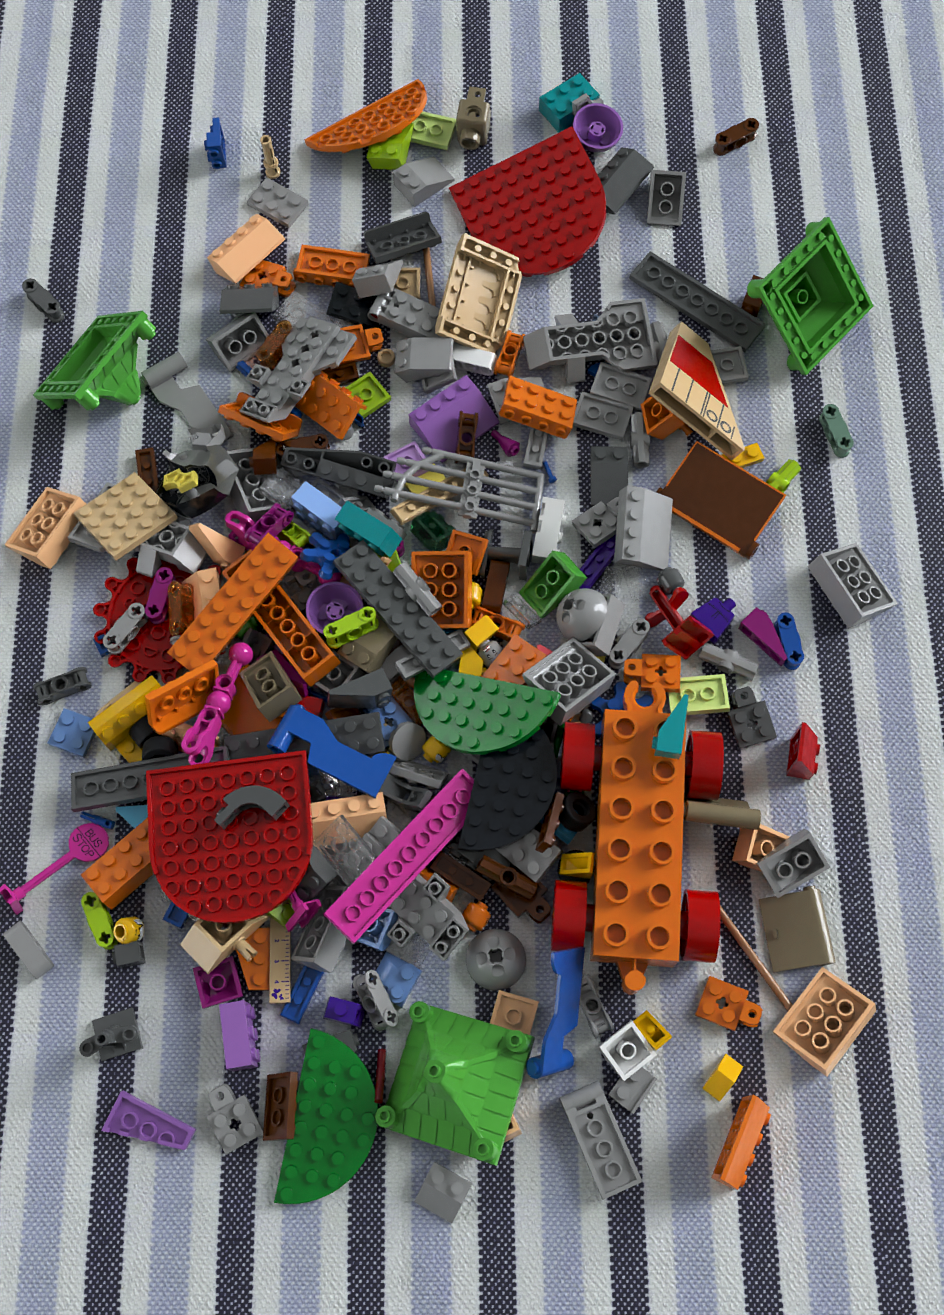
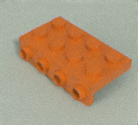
[293,244,370,288]
[295,371,367,440]
[499,375,577,439]
[218,392,303,442]
[481,634,547,686]
[145,659,219,735]

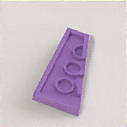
[101,1090,196,1150]

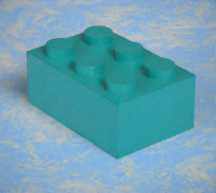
[539,73,600,133]
[335,500,403,558]

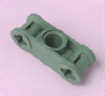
[819,404,854,458]

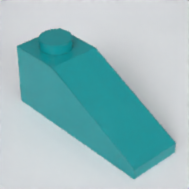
[651,694,689,759]

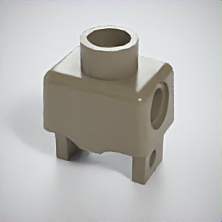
[456,86,491,150]

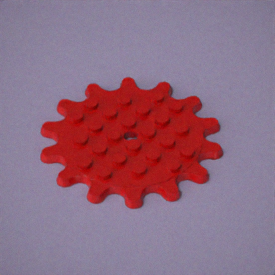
[93,557,226,684]

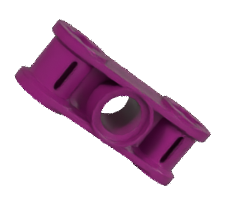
[244,503,294,545]
[145,567,176,624]

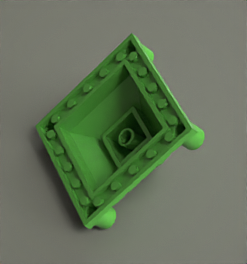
[747,217,873,375]
[33,311,156,410]
[375,1001,535,1166]

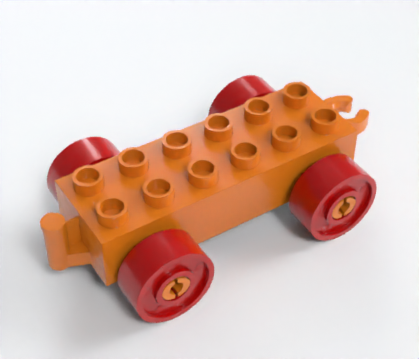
[551,680,724,995]

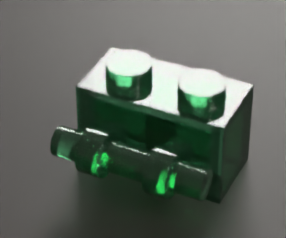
[410,510,456,551]

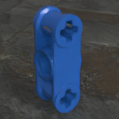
[774,612,804,670]

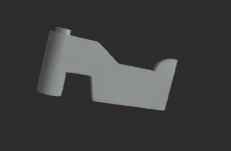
[140,352,234,452]

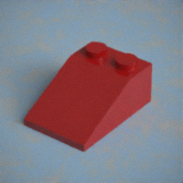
[786,722,820,780]

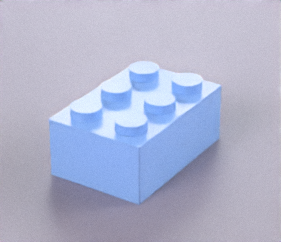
[291,481,345,540]

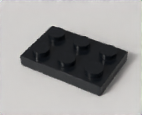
[326,282,379,329]

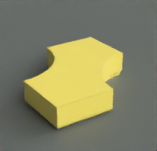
[163,468,198,493]

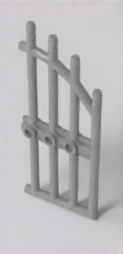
[374,447,545,534]

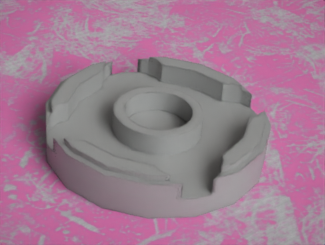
[389,721,426,761]

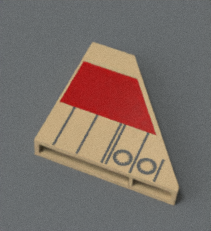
[648,321,745,460]

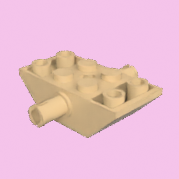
[180,914,270,974]

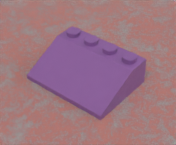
[408,375,500,463]

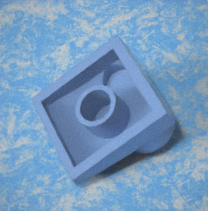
[356,908,399,951]
[371,951,422,1008]

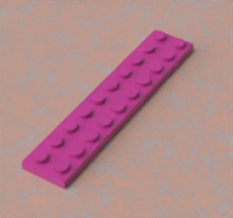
[323,768,474,944]

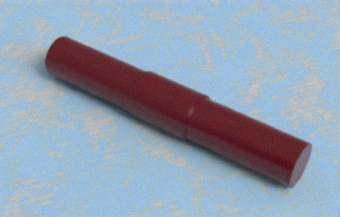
[374,1049,386,1103]

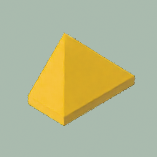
[559,852,595,879]

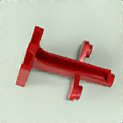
[645,585,714,660]

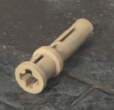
[260,135,281,179]

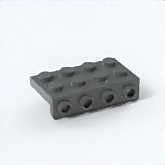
[363,211,442,264]

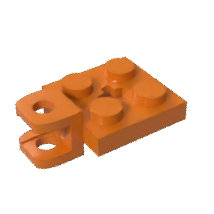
[239,260,296,297]
[340,324,384,365]
[446,529,489,576]
[623,654,681,693]
[695,976,763,1031]

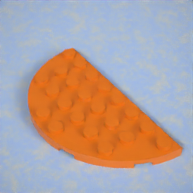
[304,79,427,153]

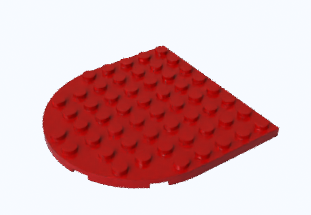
[449,126,606,277]
[146,750,313,924]

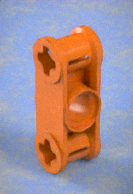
[494,330,526,378]
[472,606,525,642]

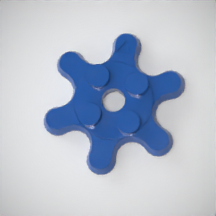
[300,532,351,580]
[590,681,653,738]

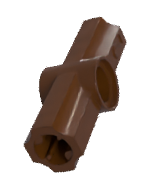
[475,855,538,899]

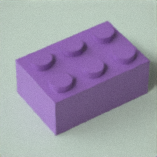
[219,1000,261,1072]

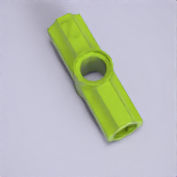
[766,459,801,493]

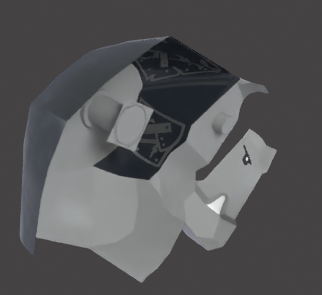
[155,424,239,518]

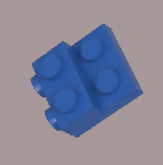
[204,117,227,169]

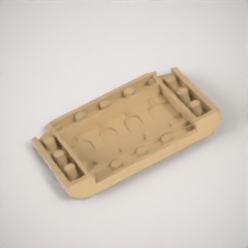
[435,233,522,354]

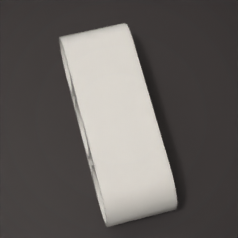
[453,343,498,376]

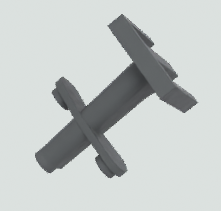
[462,529,533,581]
[79,1008,144,1062]

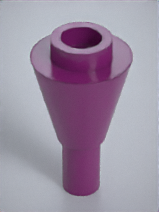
[491,430,520,457]

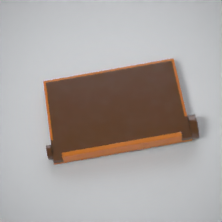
[656,441,786,560]

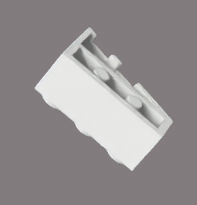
[531,497,567,564]

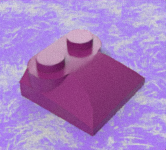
[193,956,243,1009]

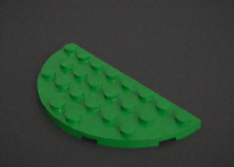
[414,670,561,755]
[274,1028,378,1204]

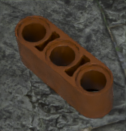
[482,559,510,614]

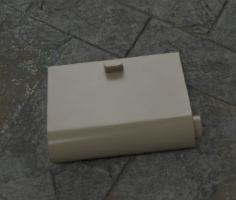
[683,793,761,830]
[758,886,836,973]

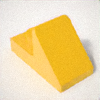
[633,1010,672,1051]

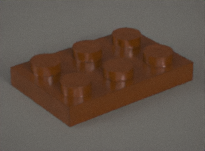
[263,1072,298,1141]

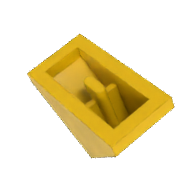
[464,615,499,652]
[702,1054,743,1101]

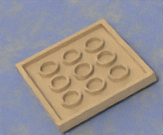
[74,472,178,561]

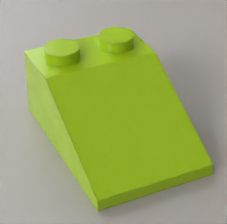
[367,123,414,170]

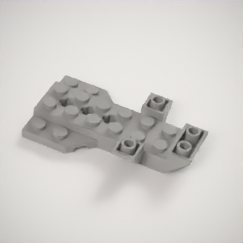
[523,298,658,384]
[240,317,357,423]
[68,482,208,578]
[335,816,469,961]

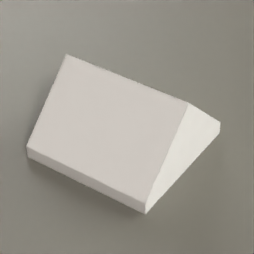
[599,1020,657,1081]

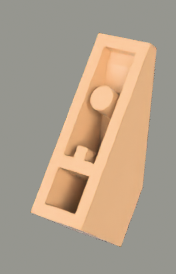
[189,523,245,570]

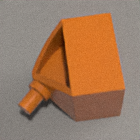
[640,396,693,440]

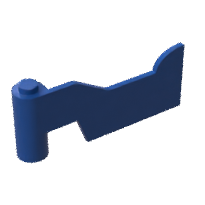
[267,704,397,798]
[526,947,585,1079]

